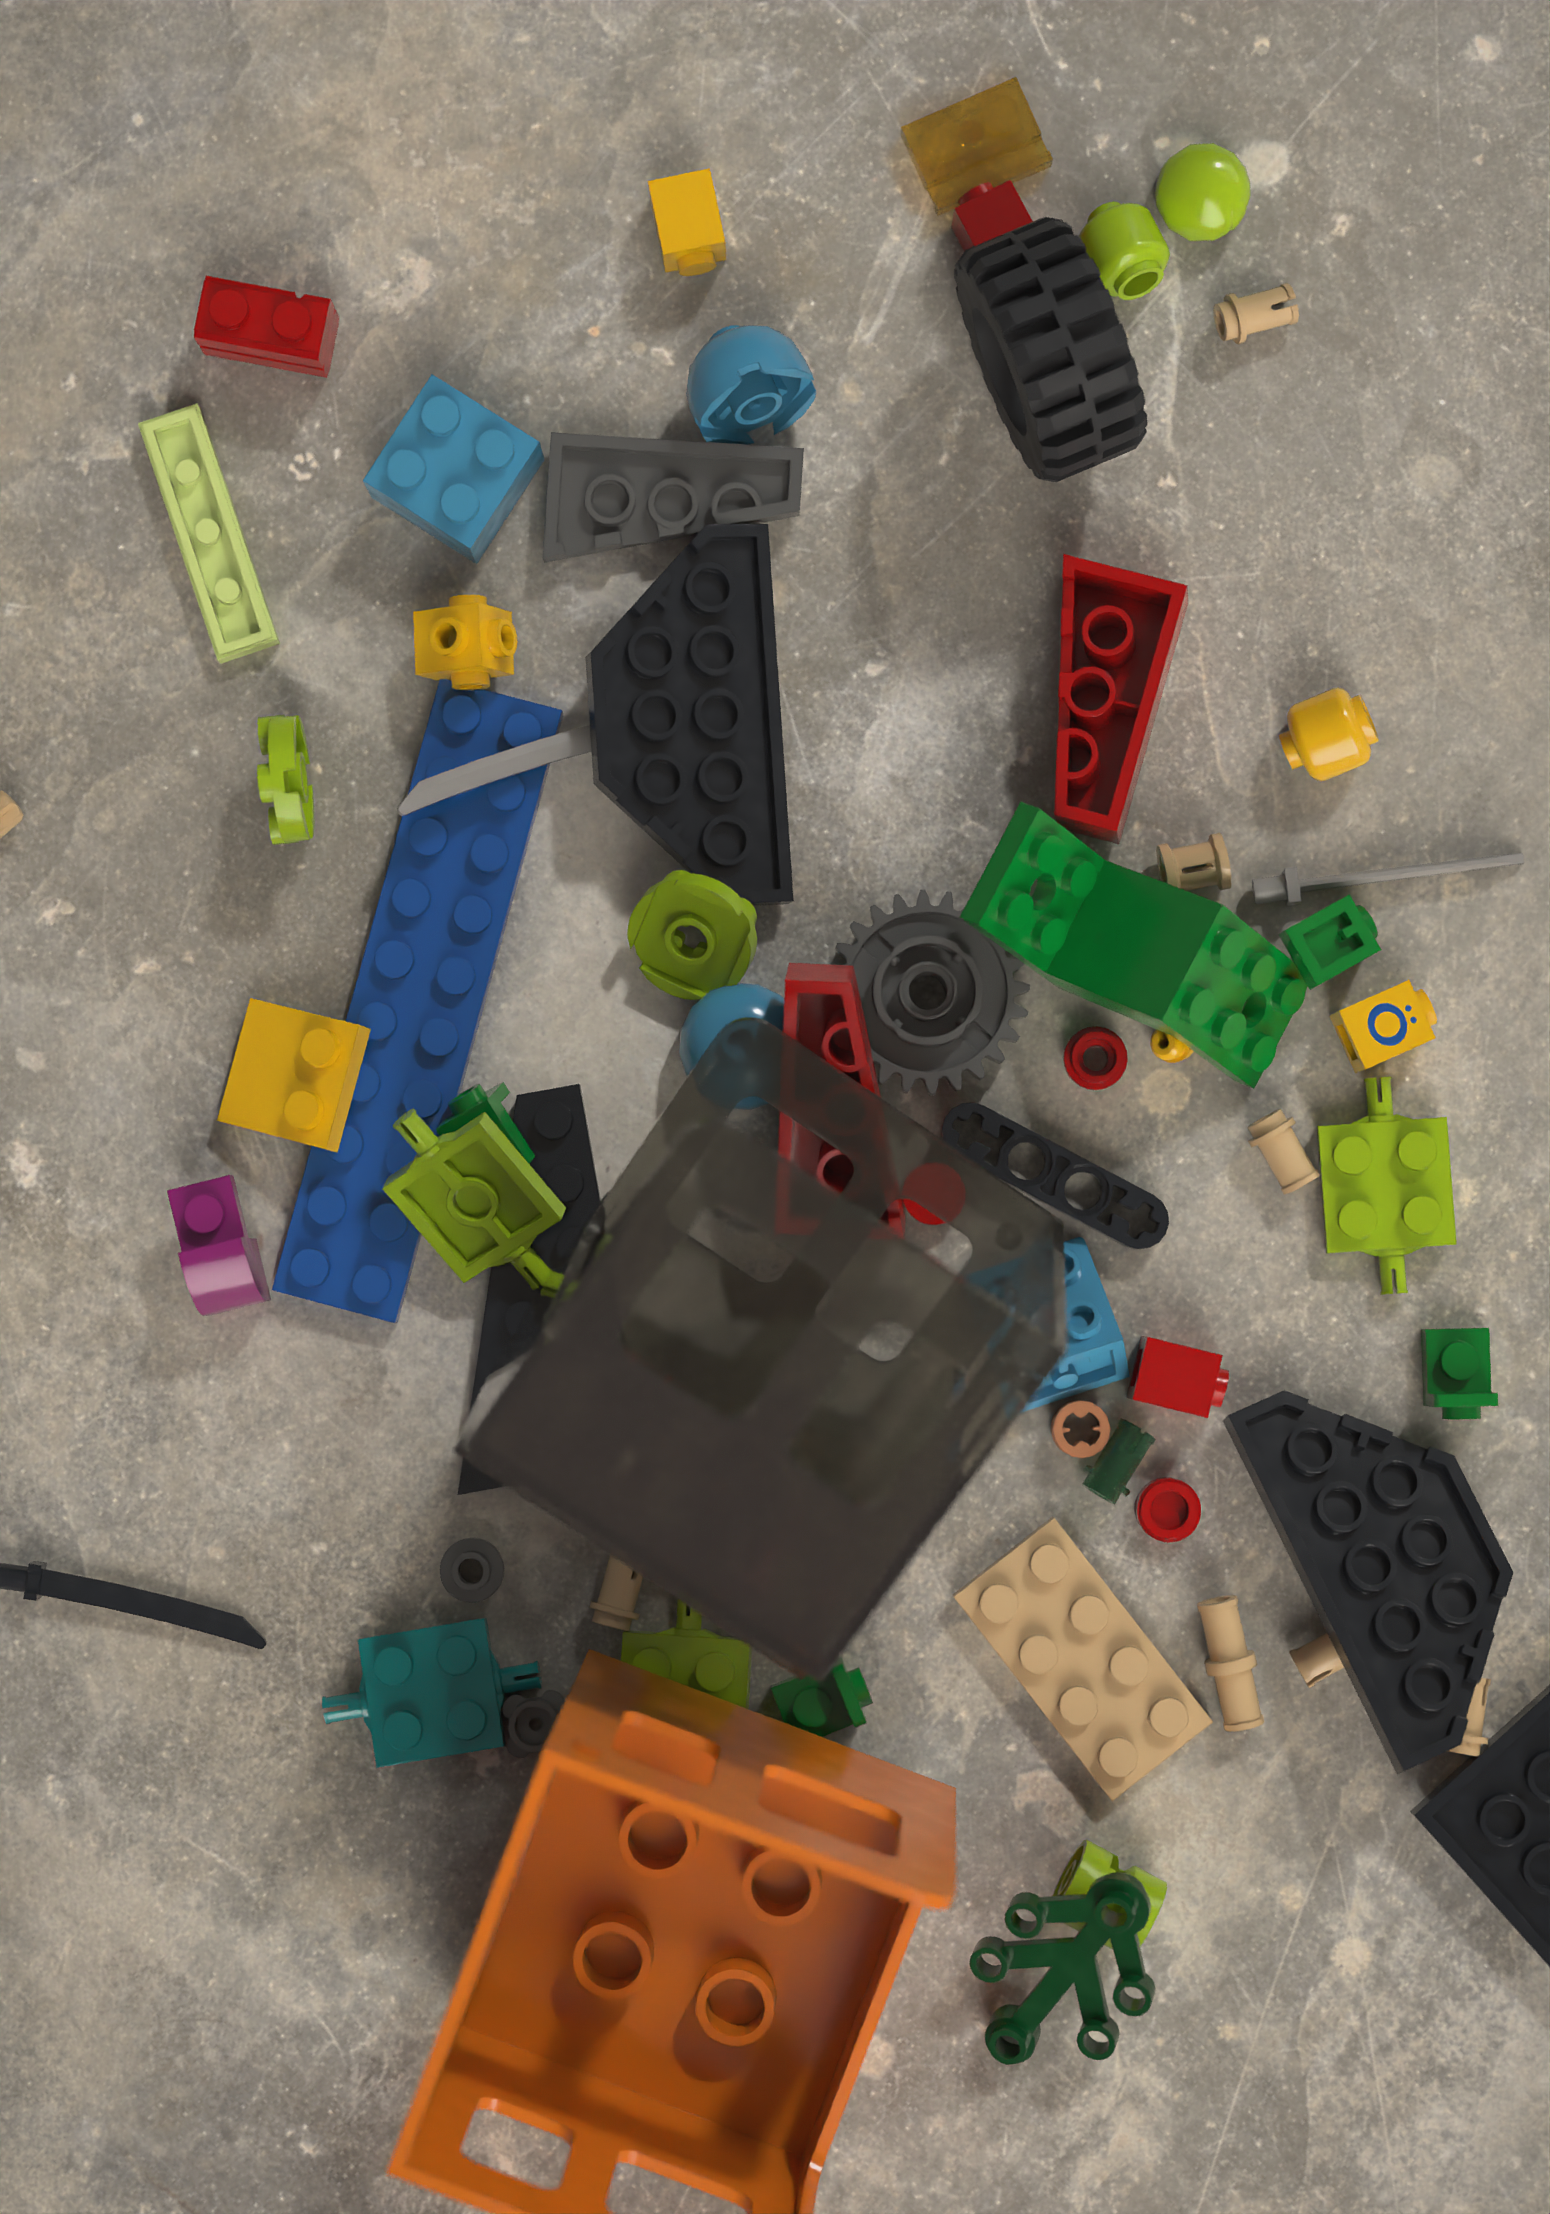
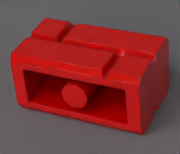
[194,275,339,378]

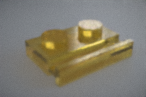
[900,77,1053,216]

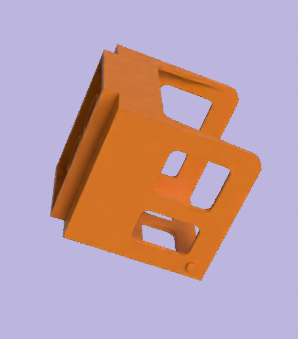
[386,1649,956,2214]

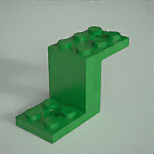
[960,801,1308,1089]

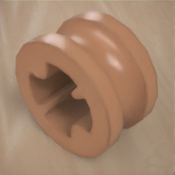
[1050,1400,1110,1458]

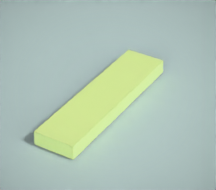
[138,403,280,664]

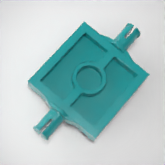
[322,1618,542,1768]

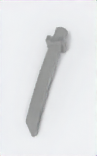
[397,725,591,816]
[1252,853,1524,906]

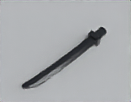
[0,1561,267,1649]

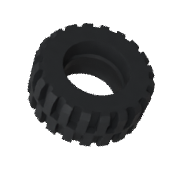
[954,217,1148,482]

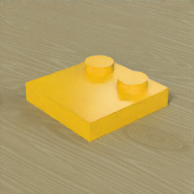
[217,998,371,1153]

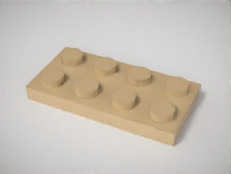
[953,1516,1213,1801]

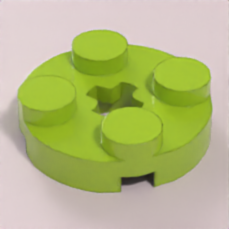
[257,715,315,845]
[627,870,757,1000]

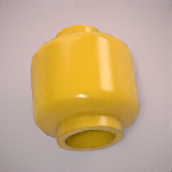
[1279,687,1379,781]

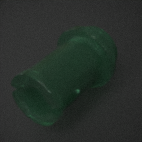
[1082,1418,1156,1505]

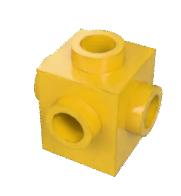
[413,595,517,690]

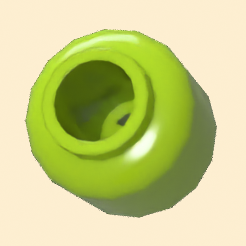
[1079,201,1170,300]

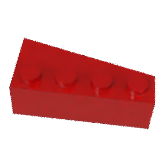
[1055,554,1188,844]
[775,962,906,1239]

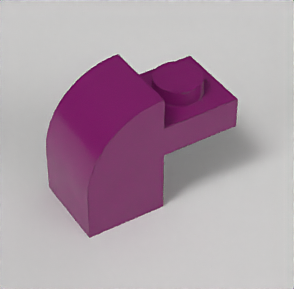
[167,1175,271,1316]

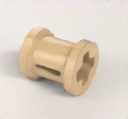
[1156,833,1232,891]

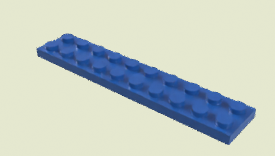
[272,679,564,1323]

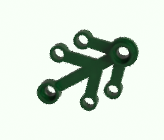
[970,1872,1156,2065]

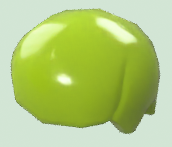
[1155,143,1250,241]

